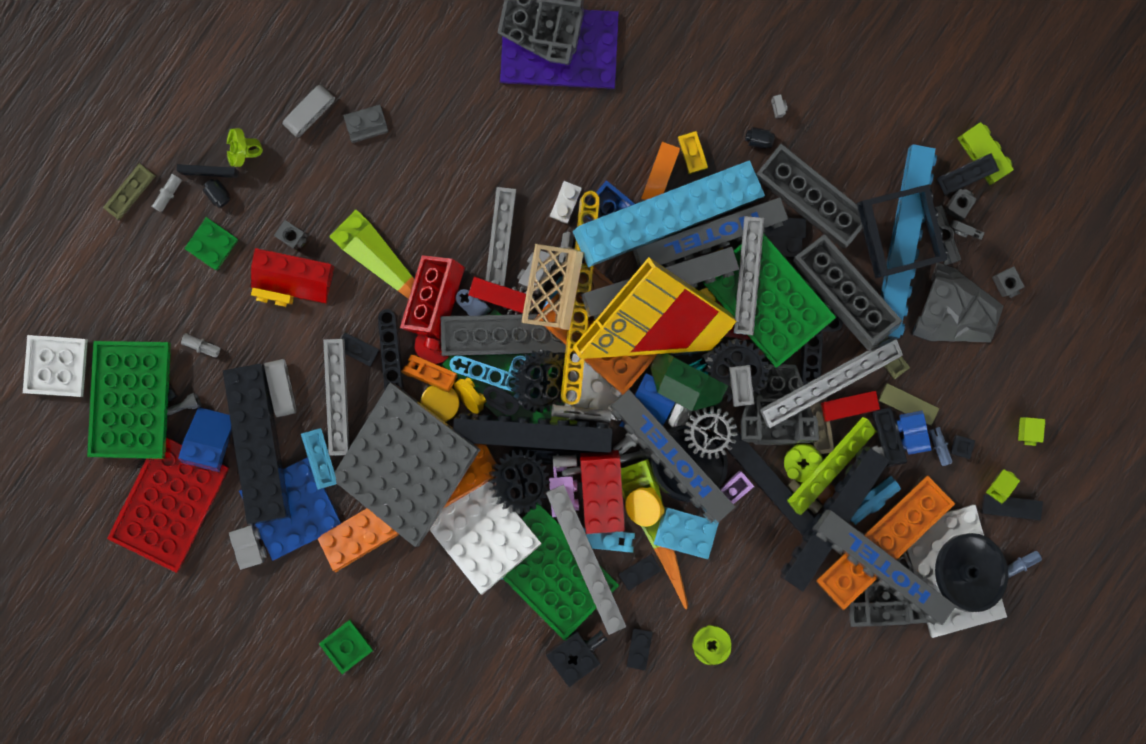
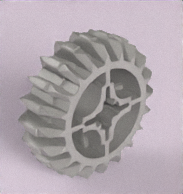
[684,406,737,459]

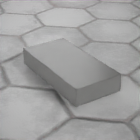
[730,365,754,407]

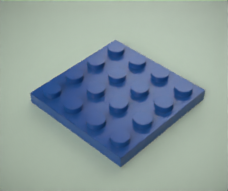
[239,457,342,561]

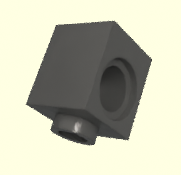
[944,189,976,221]
[274,220,307,251]
[992,267,1025,298]

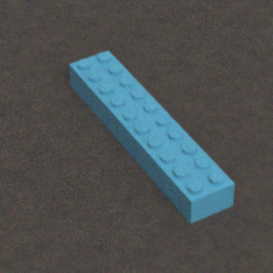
[573,160,765,268]

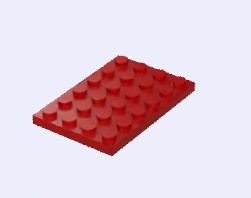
[107,437,230,573]

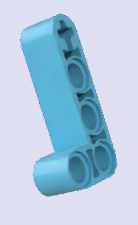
[450,355,526,392]

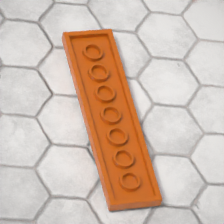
[816,476,955,610]

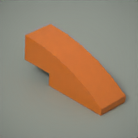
[641,142,680,201]

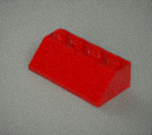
[251,248,335,304]
[400,255,465,339]

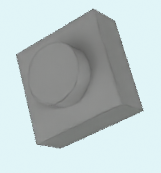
[771,95,787,119]

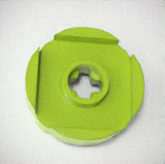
[784,443,823,482]
[692,625,731,665]

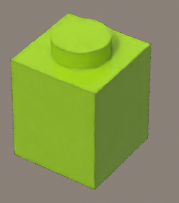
[1018,418,1045,446]
[986,469,1020,504]

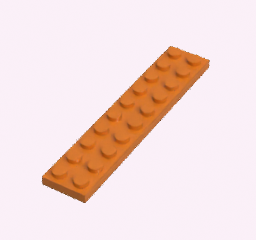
[318,444,497,572]

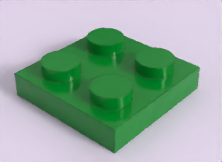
[184,217,239,271]
[319,619,374,674]

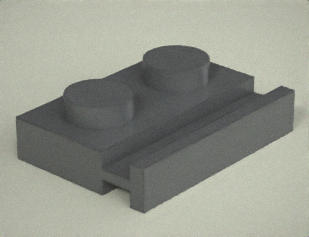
[343,105,389,143]
[949,220,985,240]

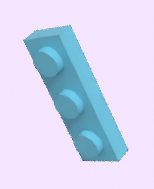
[301,428,337,490]

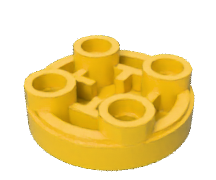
[454,377,487,414]
[421,386,460,422]
[625,487,665,527]

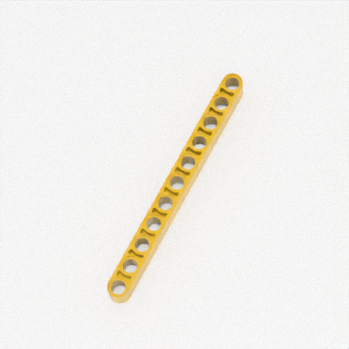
[561,191,599,405]

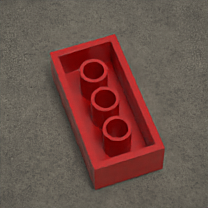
[580,450,625,534]

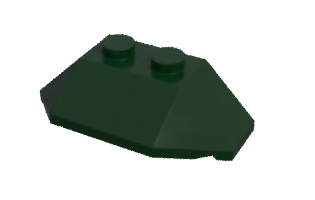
[651,353,729,411]

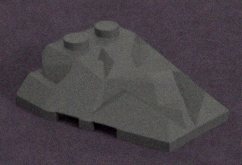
[498,0,584,65]
[912,263,1004,342]
[741,364,819,445]
[849,552,930,627]

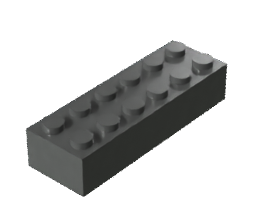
[756,144,863,249]
[793,234,902,351]

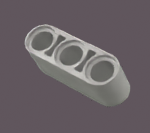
[282,84,335,138]
[264,359,296,417]

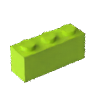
[957,122,1014,186]

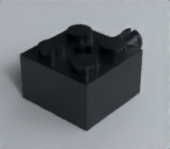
[546,630,608,687]

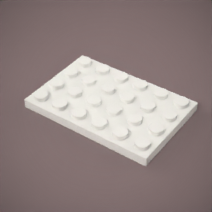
[430,482,542,595]
[907,505,1007,638]

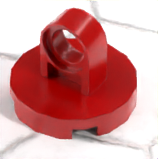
[415,334,450,364]

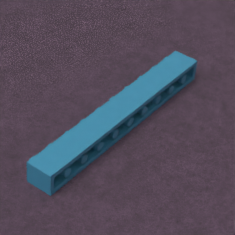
[880,144,937,339]

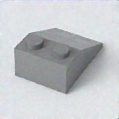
[517,250,558,296]

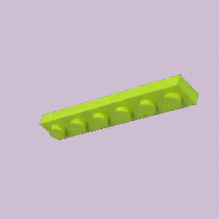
[787,417,877,515]

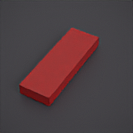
[468,277,526,314]
[821,391,880,422]

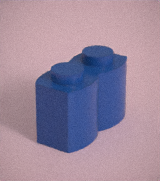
[897,410,931,455]

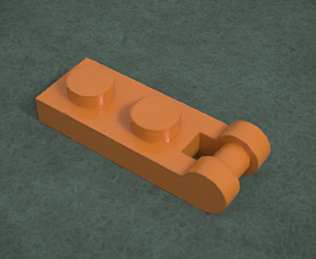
[401,355,458,393]

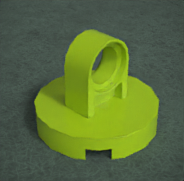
[227,128,263,167]

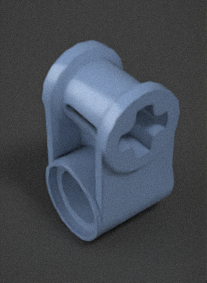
[456,289,491,316]

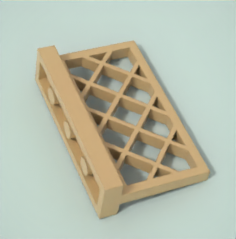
[521,244,584,330]

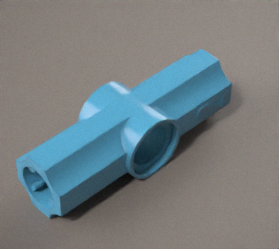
[851,476,901,525]

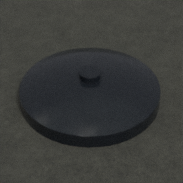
[650,425,728,502]
[935,533,1008,612]

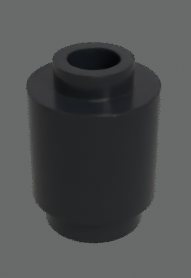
[745,127,775,149]
[203,179,231,208]

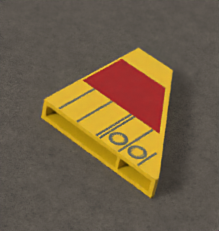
[573,257,737,359]

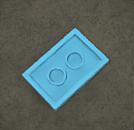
[654,507,719,559]

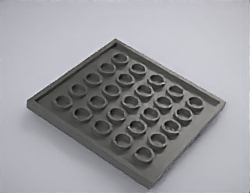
[335,382,481,547]

